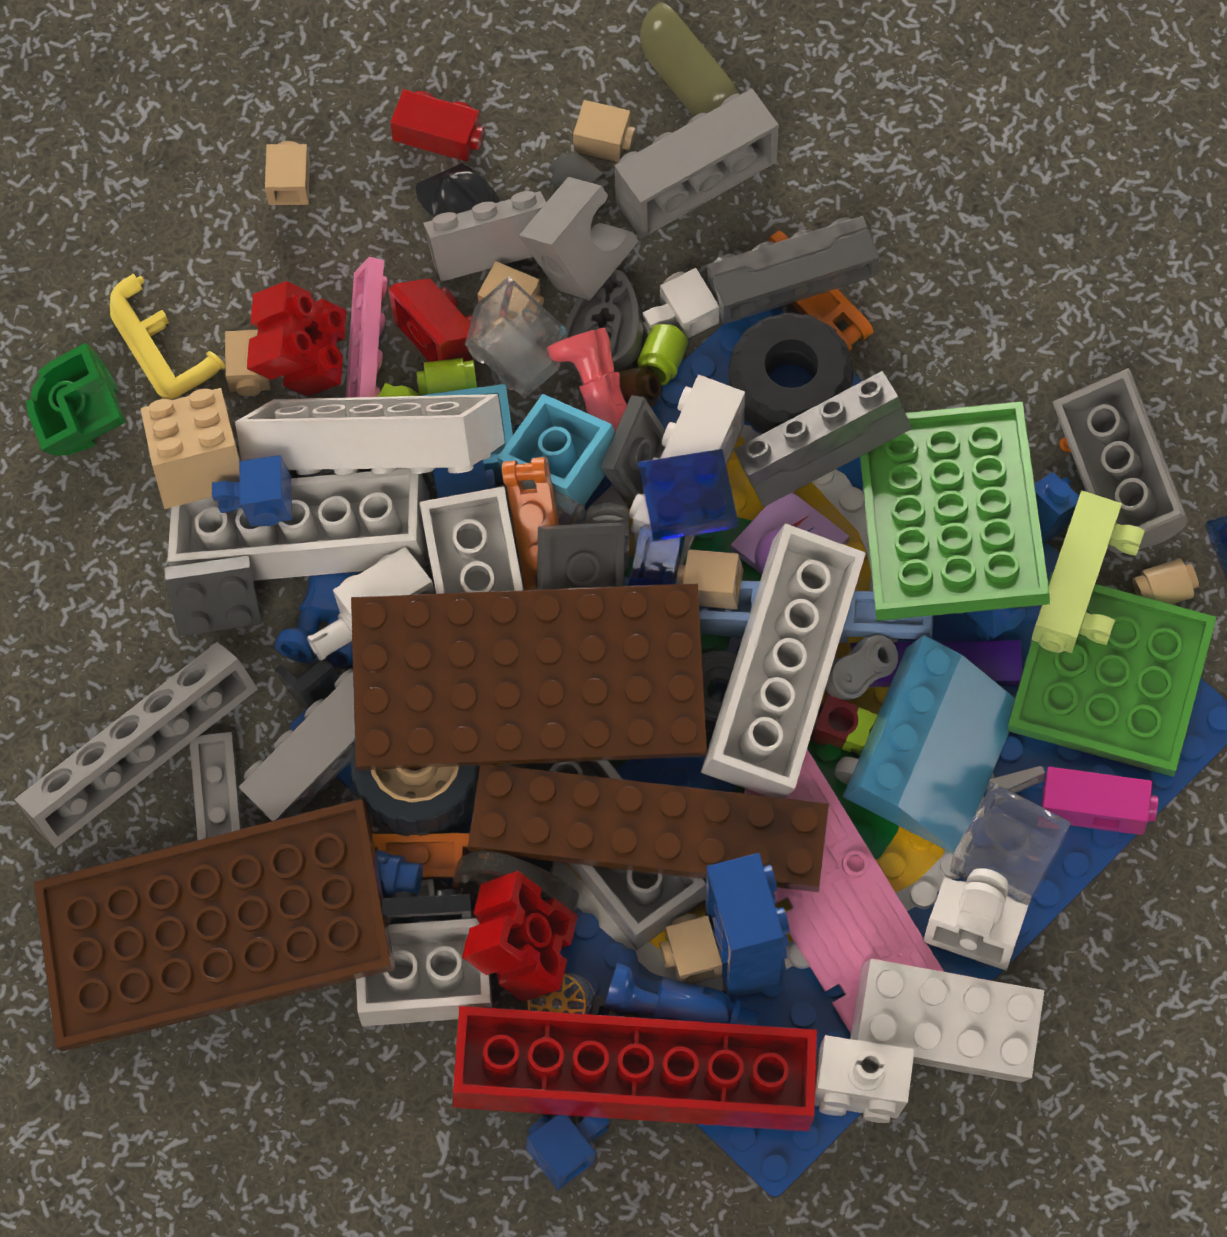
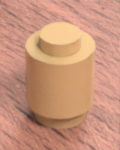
[1132,558,1199,605]

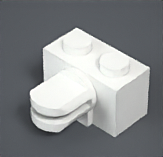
[923,868,1028,971]

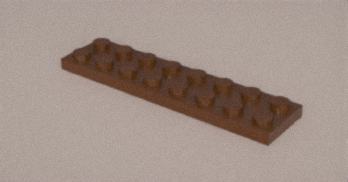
[468,764,829,892]

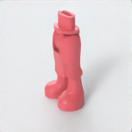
[547,327,627,432]

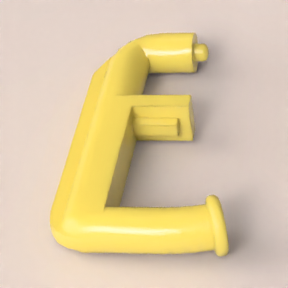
[110,274,225,400]

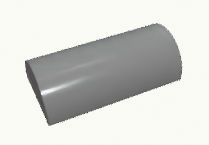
[1053,368,1188,553]

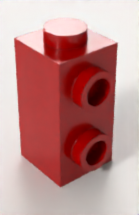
[390,89,485,162]

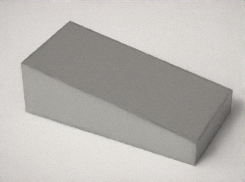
[987,766,1045,802]

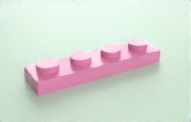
[345,257,387,398]

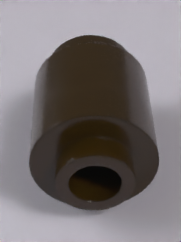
[616,366,662,407]

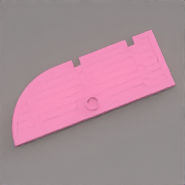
[744,749,944,1034]

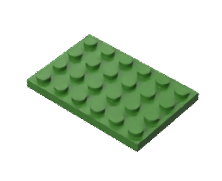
[860,401,1050,621]

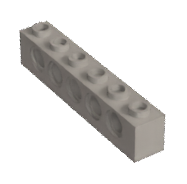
[14,642,258,848]

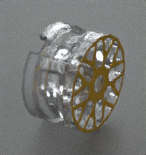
[527,971,595,1014]

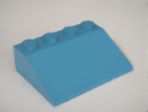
[843,635,1015,855]

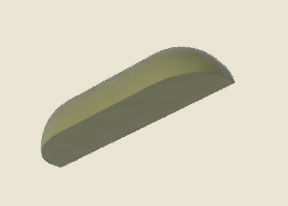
[640,2,739,117]

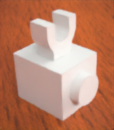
[642,268,720,339]

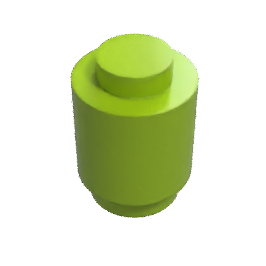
[637,324,688,385]
[416,357,477,396]

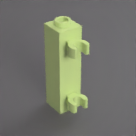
[1031,490,1145,653]

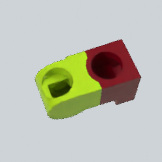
[810,694,877,756]

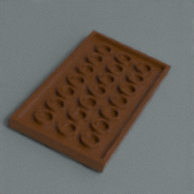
[351,583,707,770]
[34,799,395,1052]

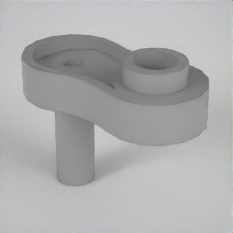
[824,635,898,701]

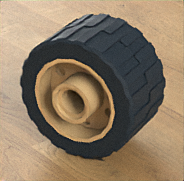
[350,739,480,836]

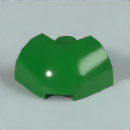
[26,343,126,456]

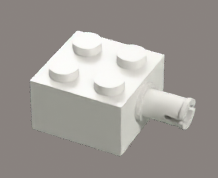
[307,546,435,660]
[815,1035,915,1123]

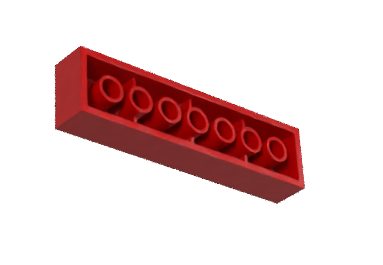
[452,1006,817,1131]

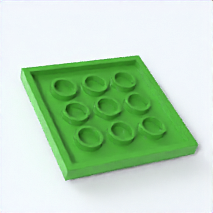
[1007,572,1217,777]

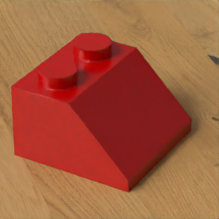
[388,278,484,362]

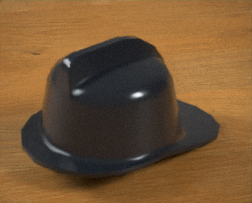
[415,163,500,217]

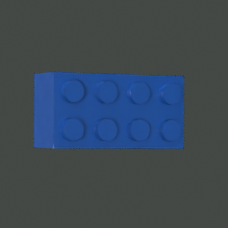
[705,853,790,999]

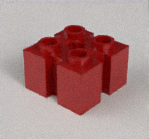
[247,281,347,396]
[462,871,578,1002]

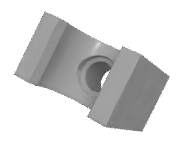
[519,177,639,300]

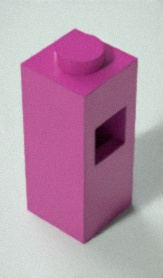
[1039,767,1158,835]

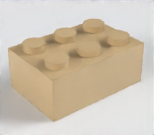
[141,388,240,509]

